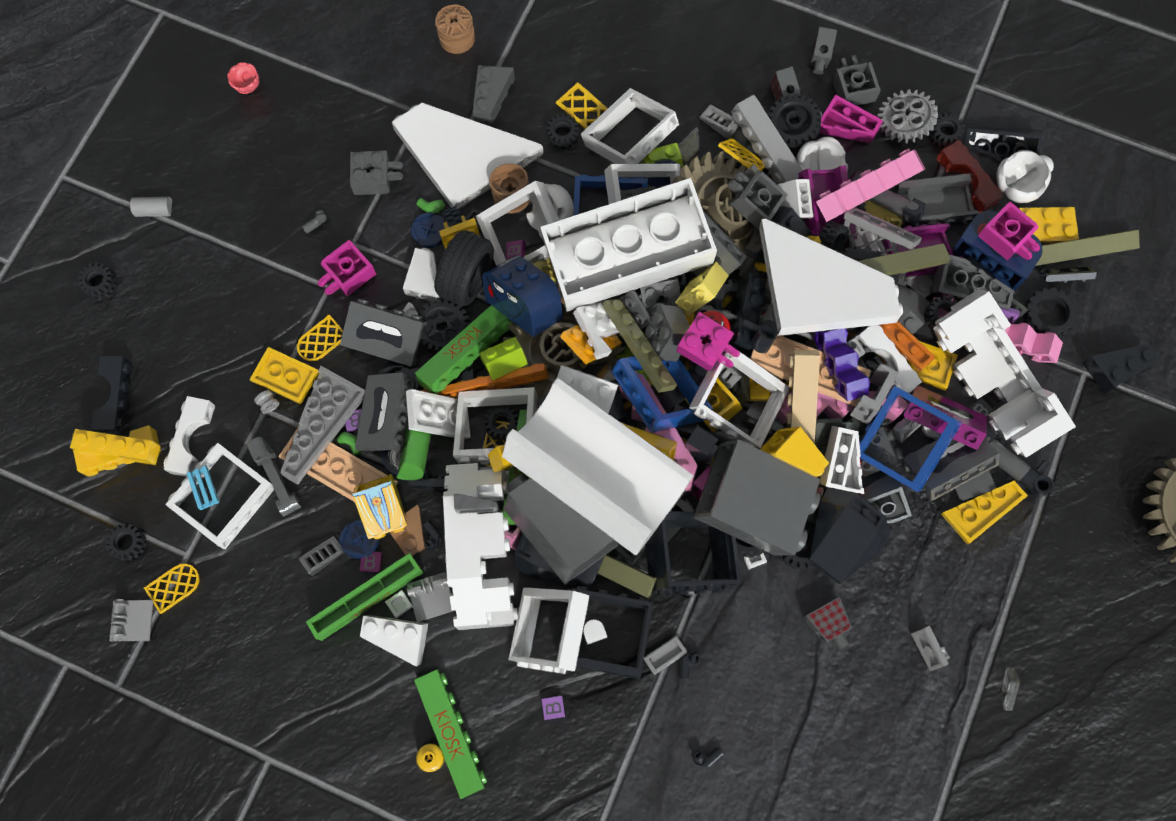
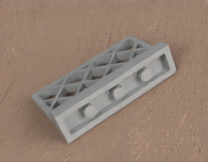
[841,207,922,282]

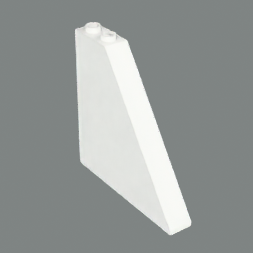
[392,103,543,210]
[759,219,903,336]

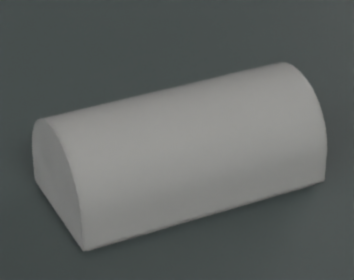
[130,197,172,217]

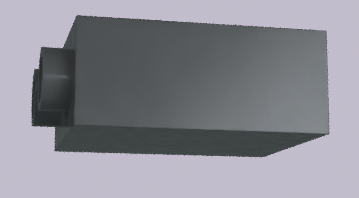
[693,439,820,555]
[504,474,620,585]

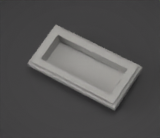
[644,635,688,675]

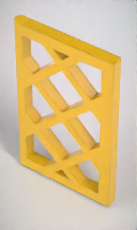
[555,82,608,129]

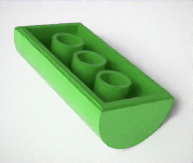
[397,423,431,480]

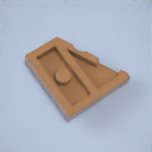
[390,505,425,556]

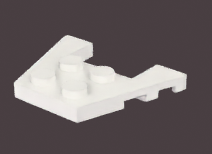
[574,301,647,360]

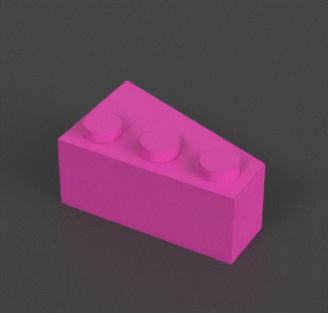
[819,95,883,143]

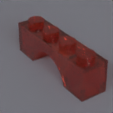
[937,140,1003,213]

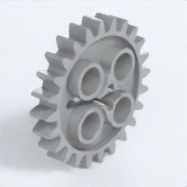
[878,89,938,143]

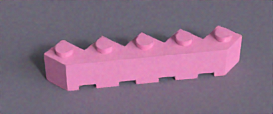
[816,149,925,222]
[933,296,1063,363]
[619,373,697,492]
[776,391,909,425]

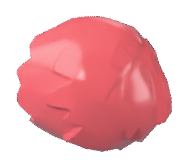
[228,62,259,94]

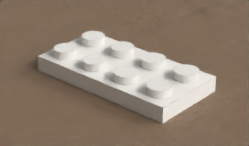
[406,389,470,440]

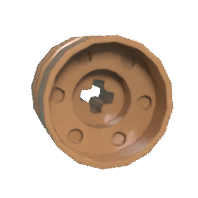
[436,5,475,54]
[489,163,530,213]

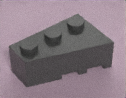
[473,65,515,125]

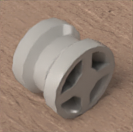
[254,390,279,414]

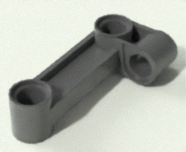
[246,437,302,517]

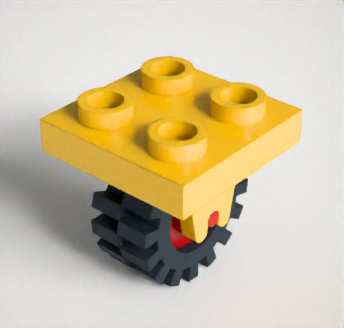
[439,206,480,249]

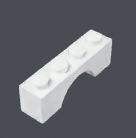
[850,325,922,396]
[164,396,215,477]

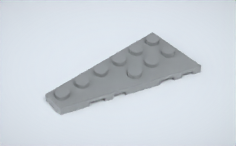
[280,366,365,484]

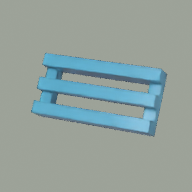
[186,466,219,510]

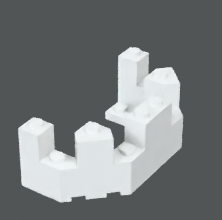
[933,289,1076,457]
[443,463,518,630]

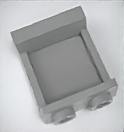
[850,364,899,425]

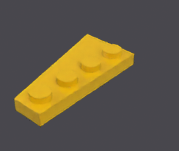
[941,481,1028,545]

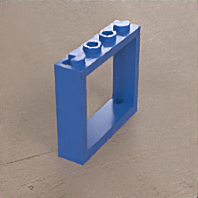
[573,174,648,216]
[611,356,713,433]
[859,386,962,492]

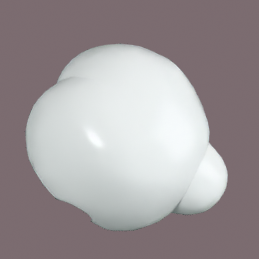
[796,137,848,172]
[996,150,1054,203]
[526,184,574,239]

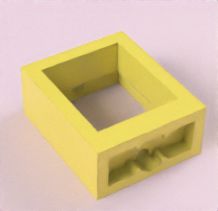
[675,262,729,316]

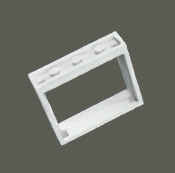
[581,88,679,164]
[604,164,680,204]
[476,181,560,266]
[689,345,790,448]
[453,387,538,464]
[165,443,274,549]
[509,588,589,674]

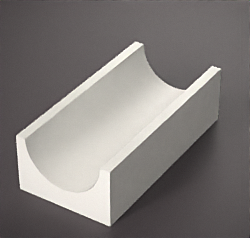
[540,178,717,312]
[502,378,694,555]

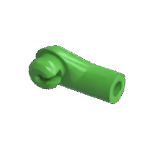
[417,198,445,213]
[337,432,363,456]

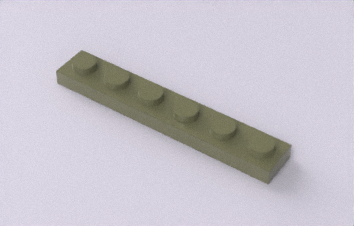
[602,299,677,393]

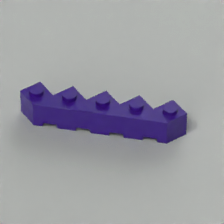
[813,328,870,401]

